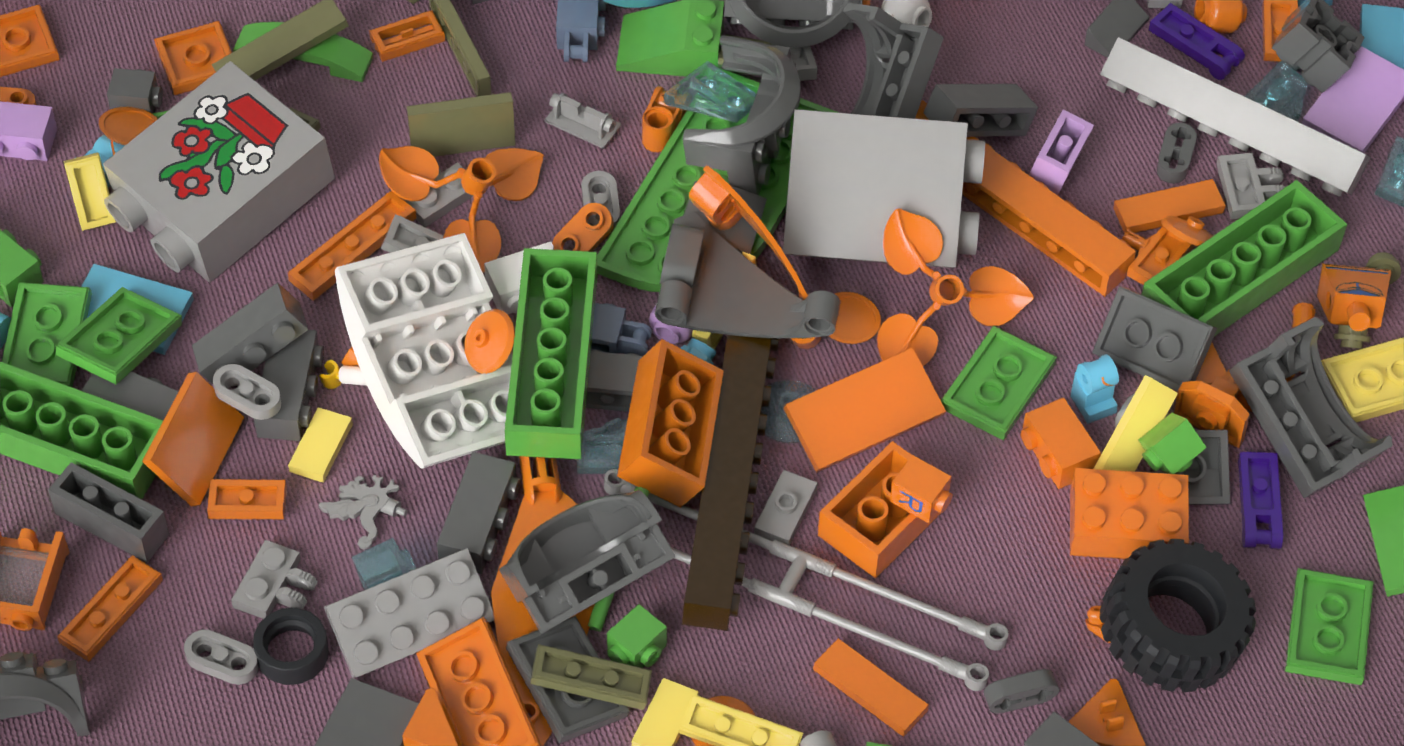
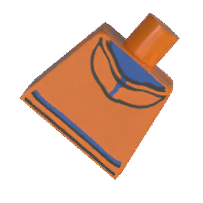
[1317,263,1391,331]

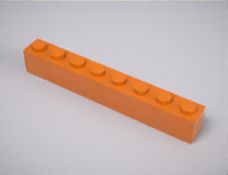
[915,100,1136,297]

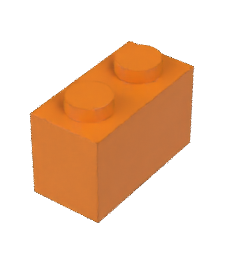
[1021,397,1101,489]

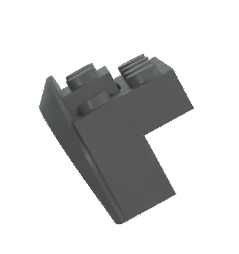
[724,0,862,47]
[843,2,944,119]
[683,35,801,195]
[1229,317,1393,499]

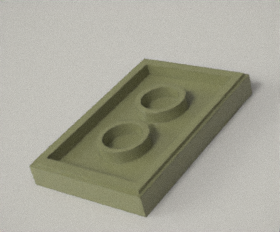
[407,92,515,157]

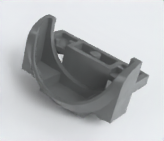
[499,490,676,634]
[0,652,91,737]

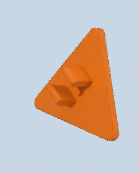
[1068,679,1146,746]

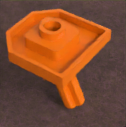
[1174,369,1250,448]

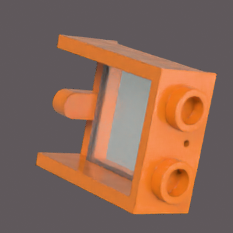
[0,528,70,631]

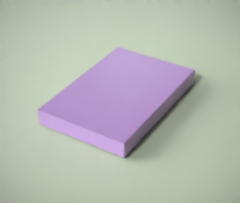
[1302,46,1404,153]

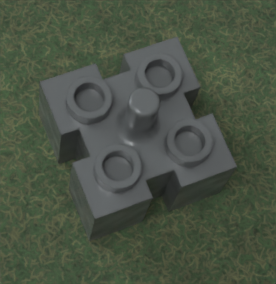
[1272,0,1365,93]

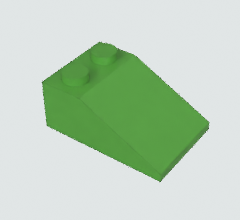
[616,0,724,78]

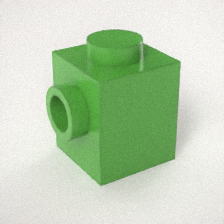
[1138,413,1207,474]
[607,604,667,668]

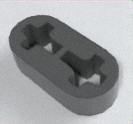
[1157,123,1197,184]
[983,669,1059,714]

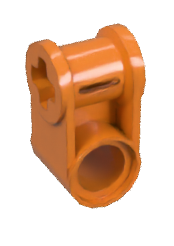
[642,86,692,152]

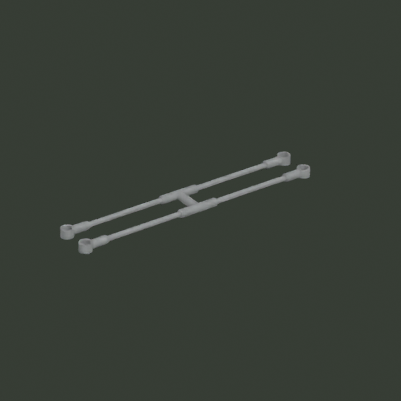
[604,469,1009,691]

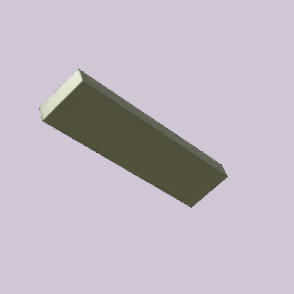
[212,0,349,81]
[429,0,491,97]

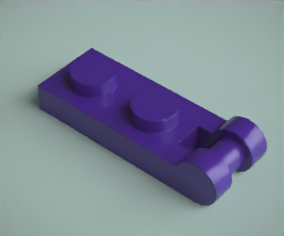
[1149,3,1245,80]
[1238,451,1283,549]

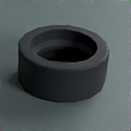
[253,608,328,685]

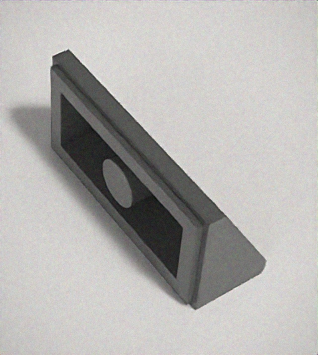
[1084,0,1149,58]

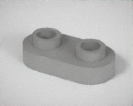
[581,171,620,233]
[213,364,282,420]
[184,630,259,685]

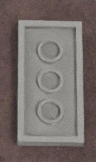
[324,548,494,678]

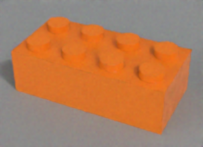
[617,339,724,508]

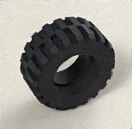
[1100,539,1256,692]

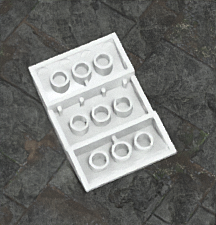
[335,233,512,469]

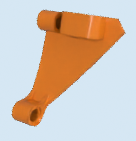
[689,165,821,349]

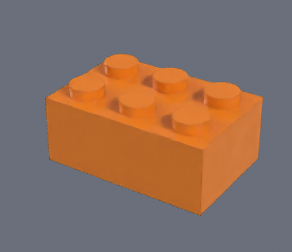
[818,441,941,579]
[1070,468,1189,559]

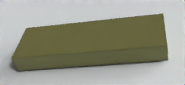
[530,644,652,710]

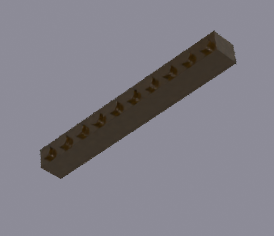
[682,335,779,631]

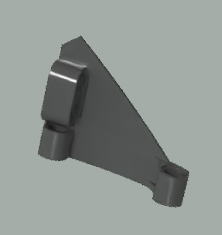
[655,211,841,338]

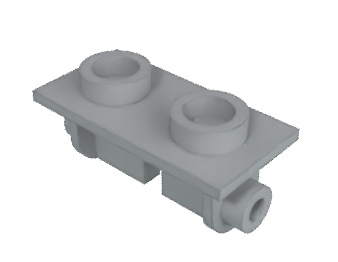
[544,93,621,149]

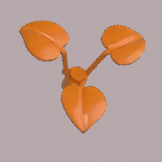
[379,146,544,273]
[877,208,1034,366]

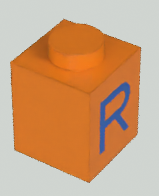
[890,455,953,523]

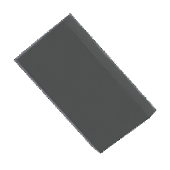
[1151,430,1230,505]

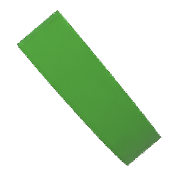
[233,22,373,82]

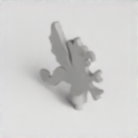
[318,475,408,550]

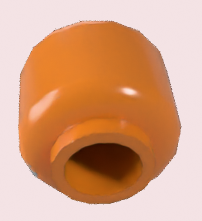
[1194,0,1247,34]

